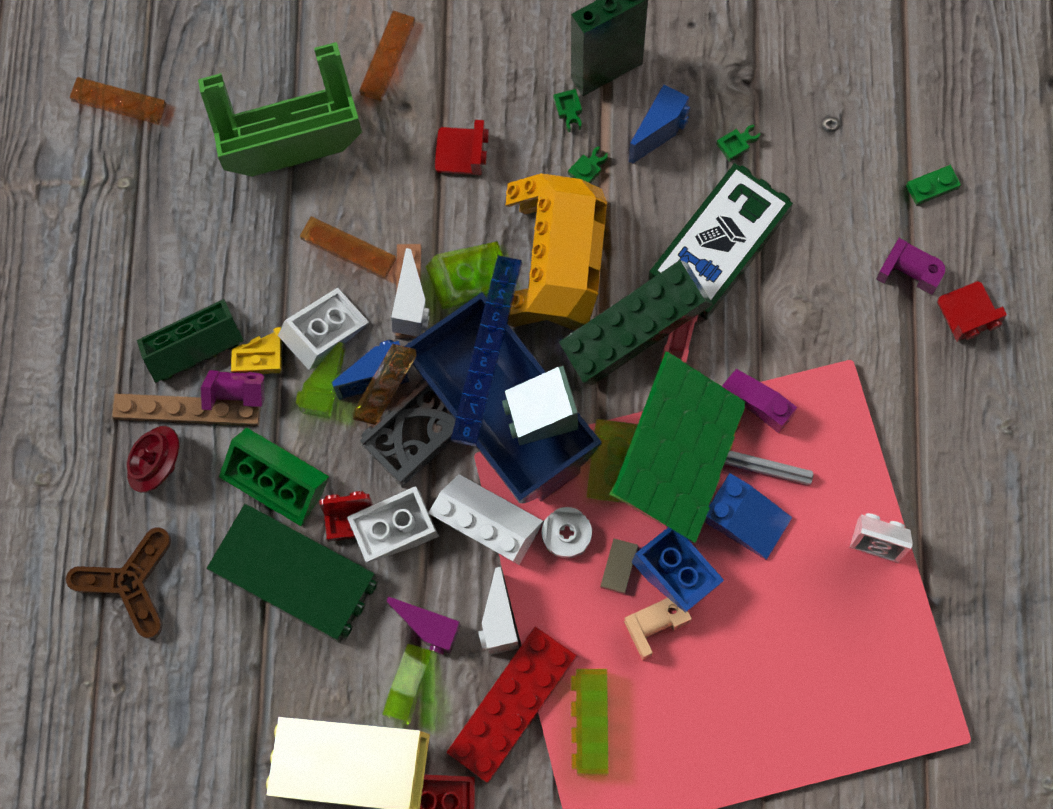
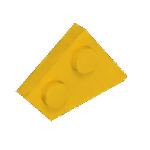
[231,327,282,374]

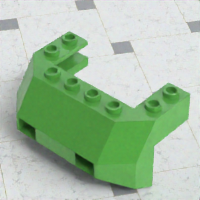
[198,42,362,177]

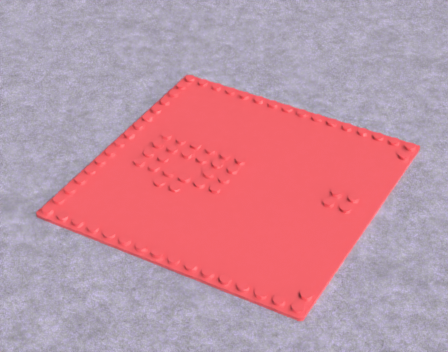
[474,360,971,809]

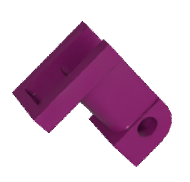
[876,238,945,295]
[201,370,265,410]

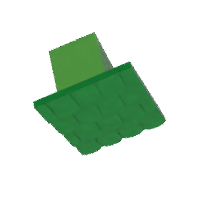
[609,351,745,543]

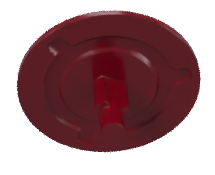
[127,426,179,493]

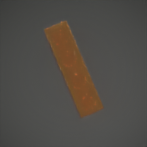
[359,11,415,102]
[69,77,166,125]
[300,216,396,279]
[353,344,416,425]

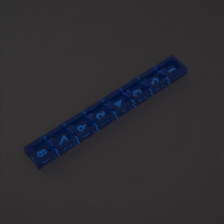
[451,255,522,447]

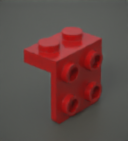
[435,120,489,175]
[937,281,1007,342]
[319,491,373,542]

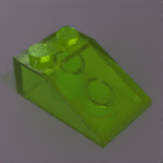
[425,241,515,310]
[586,419,638,503]

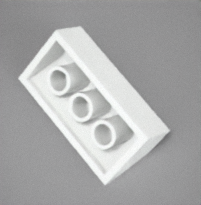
[429,474,544,565]

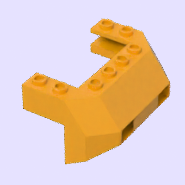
[493,173,607,331]

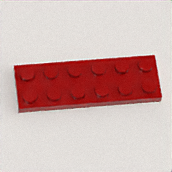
[446,626,577,783]

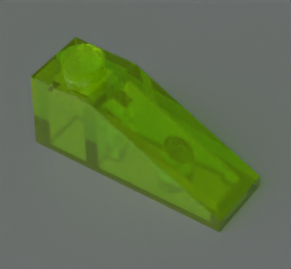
[296,342,346,419]
[383,644,432,725]

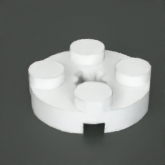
[542,507,592,558]

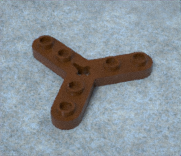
[66,527,171,639]

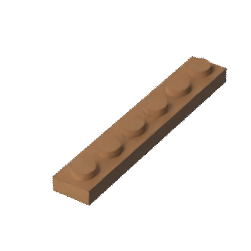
[112,394,261,426]

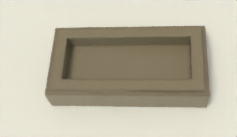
[600,538,638,594]

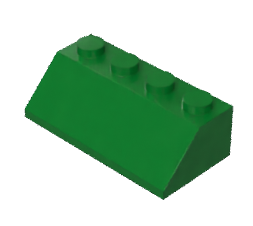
[219,427,329,526]

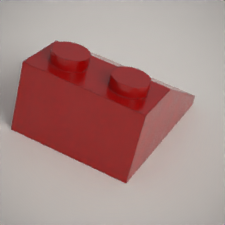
[420,774,475,809]

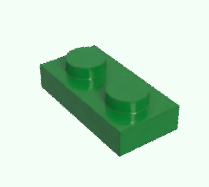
[906,164,961,206]

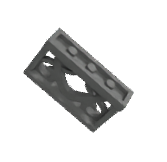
[360,379,463,487]

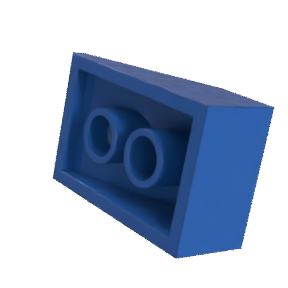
[629,85,691,164]
[332,340,410,400]
[704,473,792,560]
[632,528,724,613]

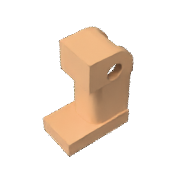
[624,598,692,660]

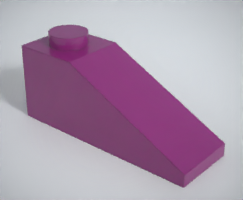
[722,369,797,433]
[387,596,461,655]

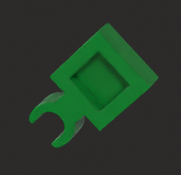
[553,89,582,132]
[716,125,760,162]
[568,146,608,184]

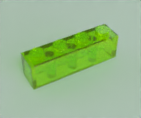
[571,669,608,776]

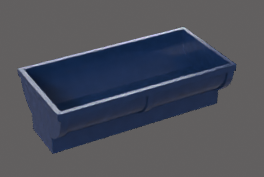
[401,292,602,504]

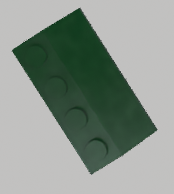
[137,299,244,383]

